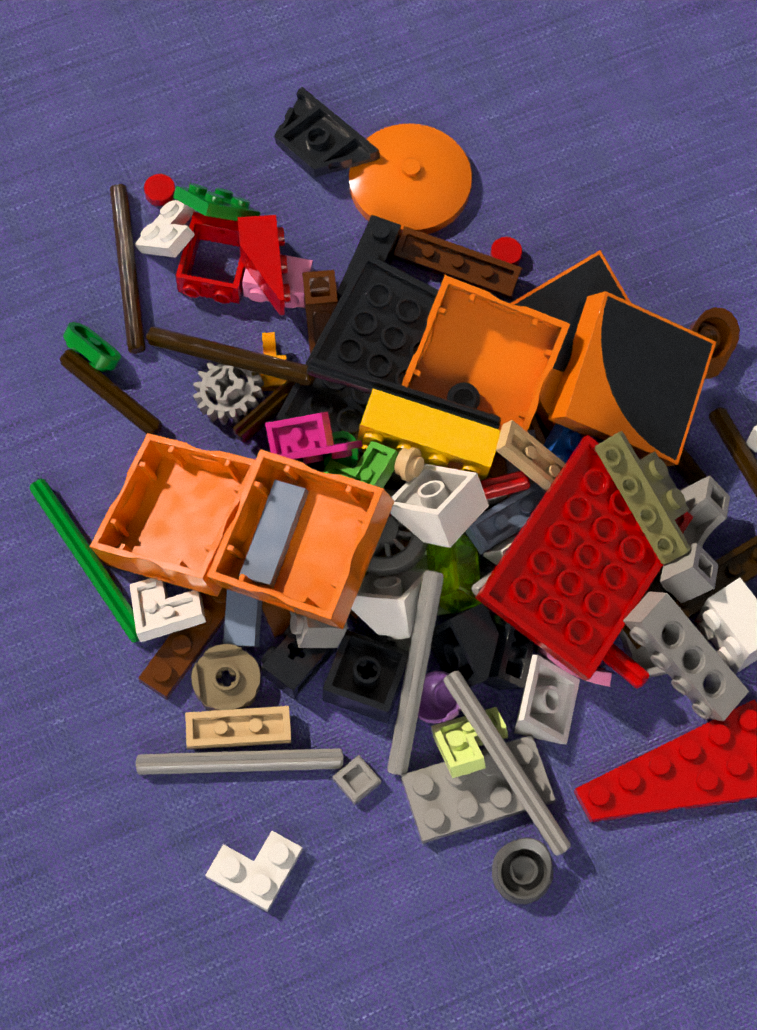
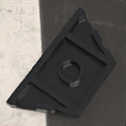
[274,87,380,177]

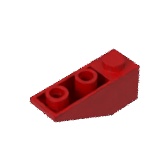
[238,215,291,315]

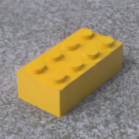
[357,389,501,480]

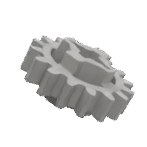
[193,362,264,425]

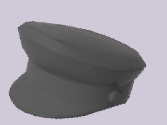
[492,837,554,904]

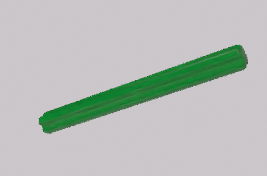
[30,479,139,643]

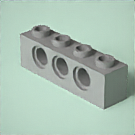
[623,592,749,721]

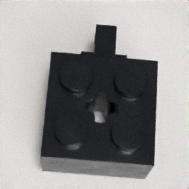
[323,630,409,724]

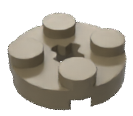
[191,644,261,711]

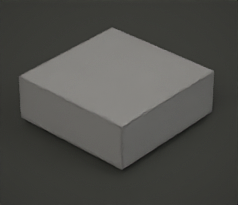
[332,755,381,806]

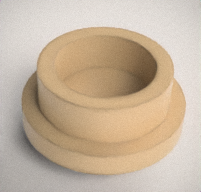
[394,447,424,482]

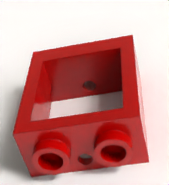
[176,212,246,304]

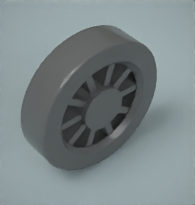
[367,489,429,576]

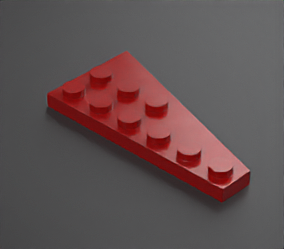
[574,699,757,822]

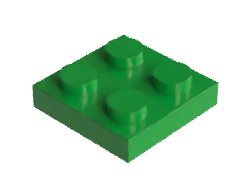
[173,183,261,221]

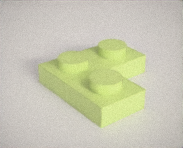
[431,707,508,778]

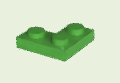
[323,441,399,488]

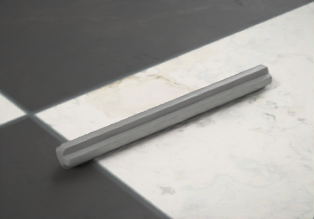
[387,570,444,775]
[444,671,571,855]
[136,748,343,775]

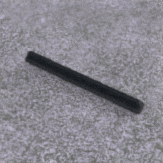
[307,358,501,429]

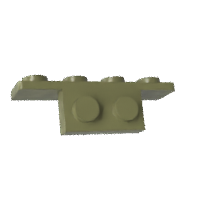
[595,431,691,565]

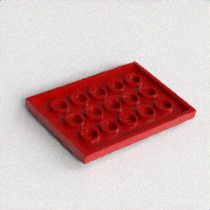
[475,435,694,681]

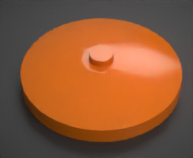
[349,123,472,235]

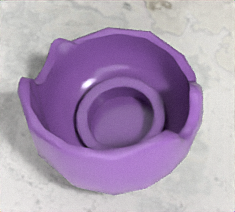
[418,671,461,723]

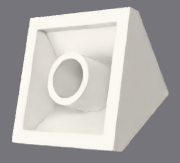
[514,655,580,744]

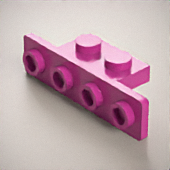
[254,412,363,464]

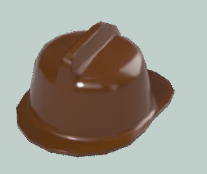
[689,307,740,379]

